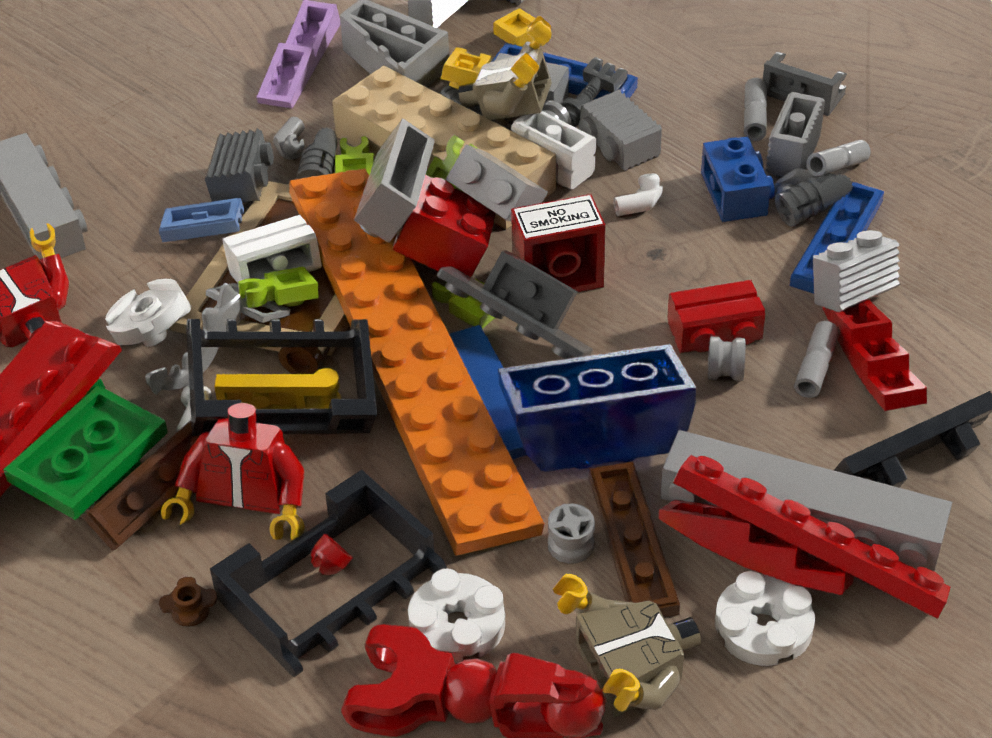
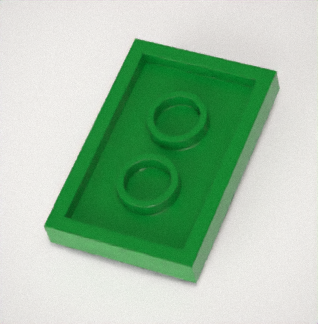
[3,385,168,520]

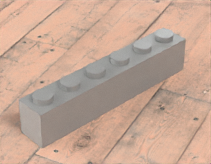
[661,430,953,571]

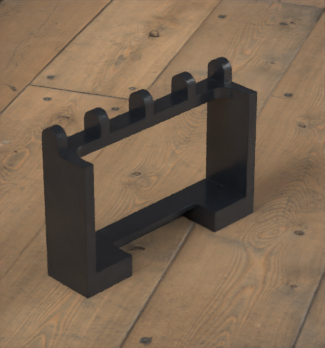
[186,319,377,436]
[210,470,447,677]

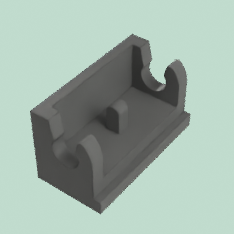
[763,52,847,116]

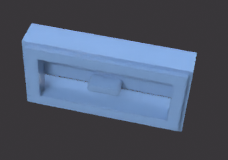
[159,198,244,242]

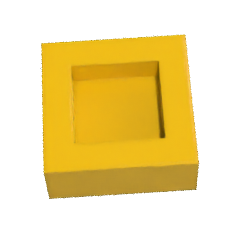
[493,8,535,47]

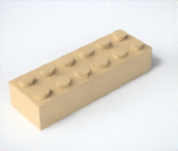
[332,66,556,230]

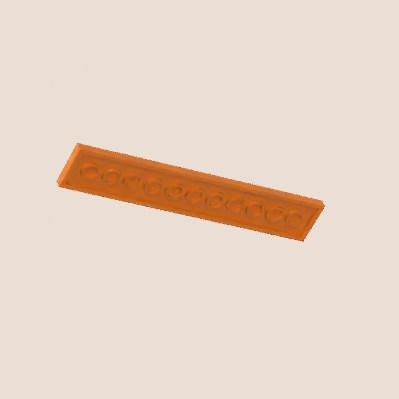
[289,168,544,556]

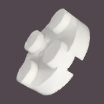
[105,279,192,347]
[408,569,505,663]
[715,571,815,666]

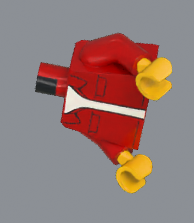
[0,223,69,347]
[161,403,305,540]

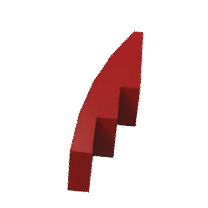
[822,299,927,411]
[659,499,854,595]

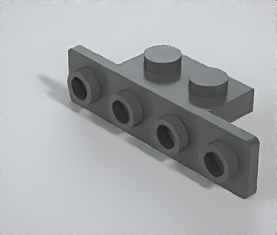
[437,250,593,362]

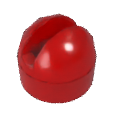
[311,534,353,575]

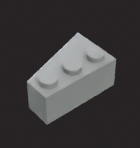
[340,0,449,87]

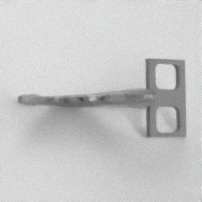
[145,283,291,395]

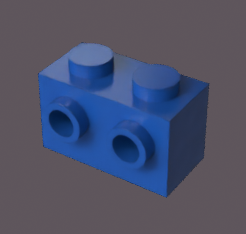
[701,136,775,222]

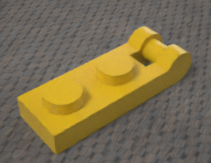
[441,47,492,89]
[214,368,341,409]

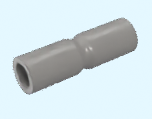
[744,78,767,141]
[807,140,871,176]
[794,321,840,398]

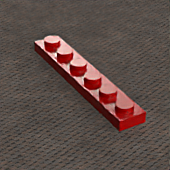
[673,455,951,619]

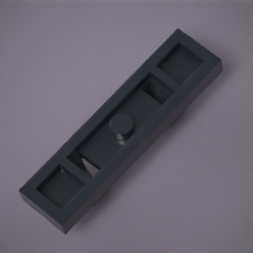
[834,391,992,488]

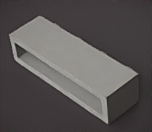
[354,118,435,243]
[0,133,88,260]

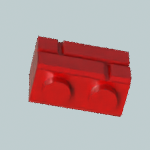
[667,280,765,353]

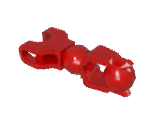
[341,624,606,738]

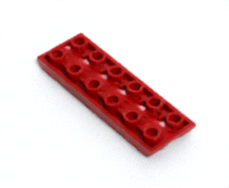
[0,321,122,497]

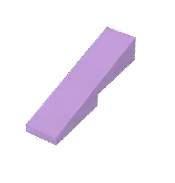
[256,0,341,109]

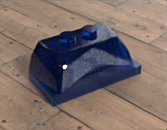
[498,344,696,472]

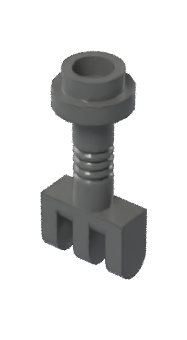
[561,57,628,127]

